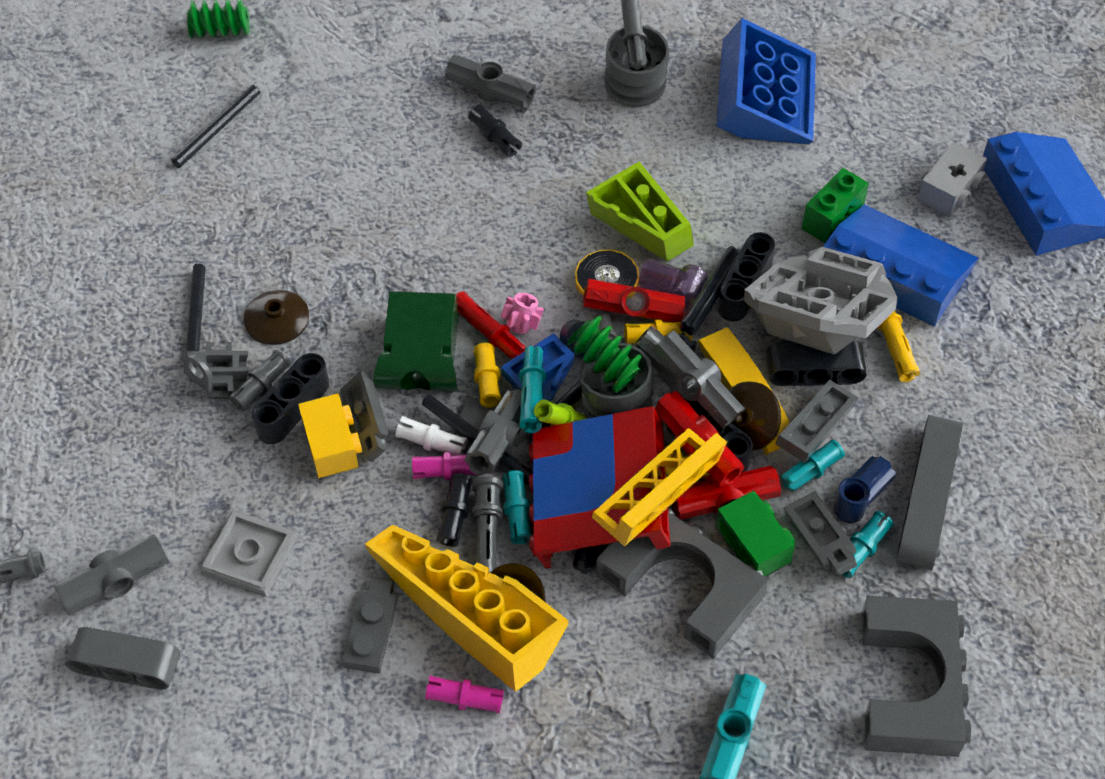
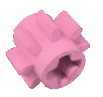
[500,293,544,334]

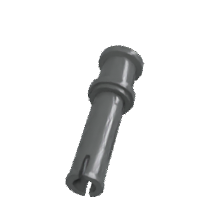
[471,477,503,573]

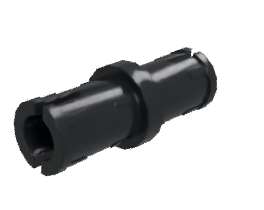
[468,104,522,157]
[436,473,473,547]

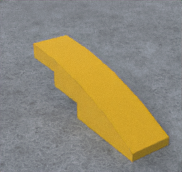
[697,327,790,455]

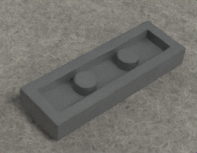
[776,380,858,463]

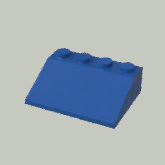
[716,18,816,144]
[983,132,1105,255]
[823,204,979,327]

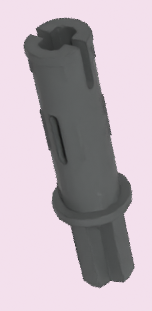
[621,0,647,70]

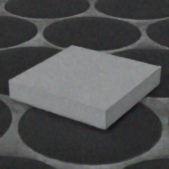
[200,510,298,597]

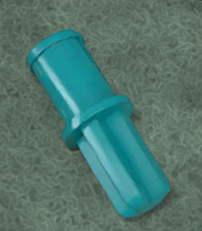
[781,439,845,492]

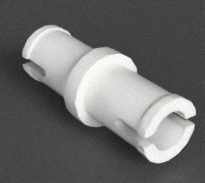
[395,416,468,455]

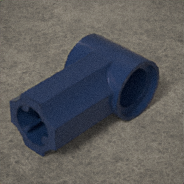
[833,456,896,523]

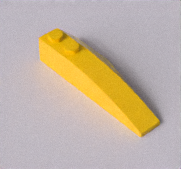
[365,524,568,692]

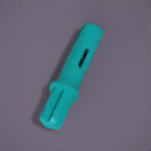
[519,345,546,433]

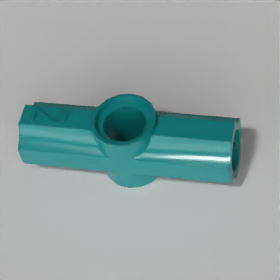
[700,673,766,779]

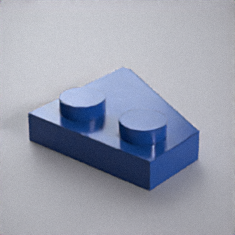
[501,333,575,402]

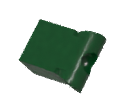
[373,291,459,392]

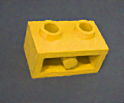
[298,393,362,478]

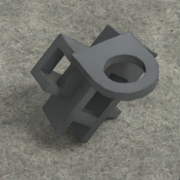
[184,342,249,399]

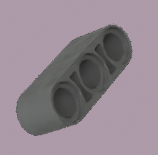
[65,627,181,690]

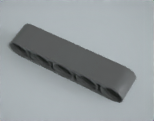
[896,415,963,571]

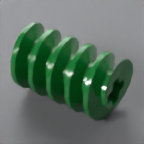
[187,0,250,38]
[567,316,642,393]

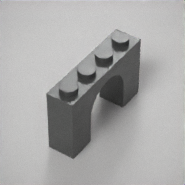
[597,508,768,659]
[862,595,971,757]

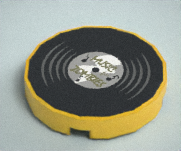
[575,250,639,299]

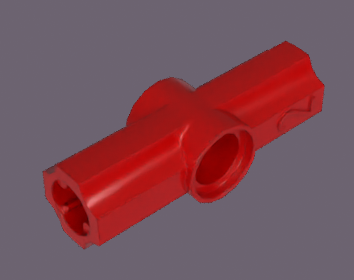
[582,278,685,323]
[655,391,744,487]
[672,466,781,520]

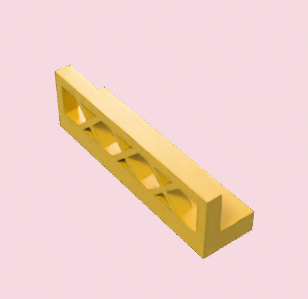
[592,428,727,546]

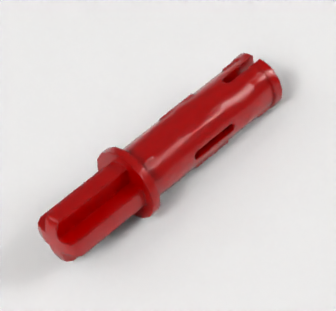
[456,291,526,360]

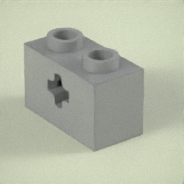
[917,142,987,217]

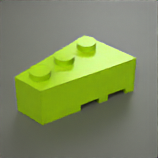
[585,161,694,262]

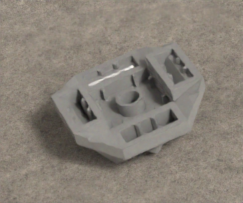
[744,247,897,354]

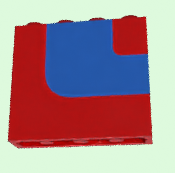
[529,406,671,569]

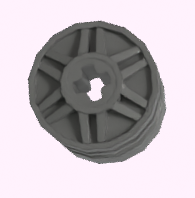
[604,26,670,107]
[579,343,654,419]

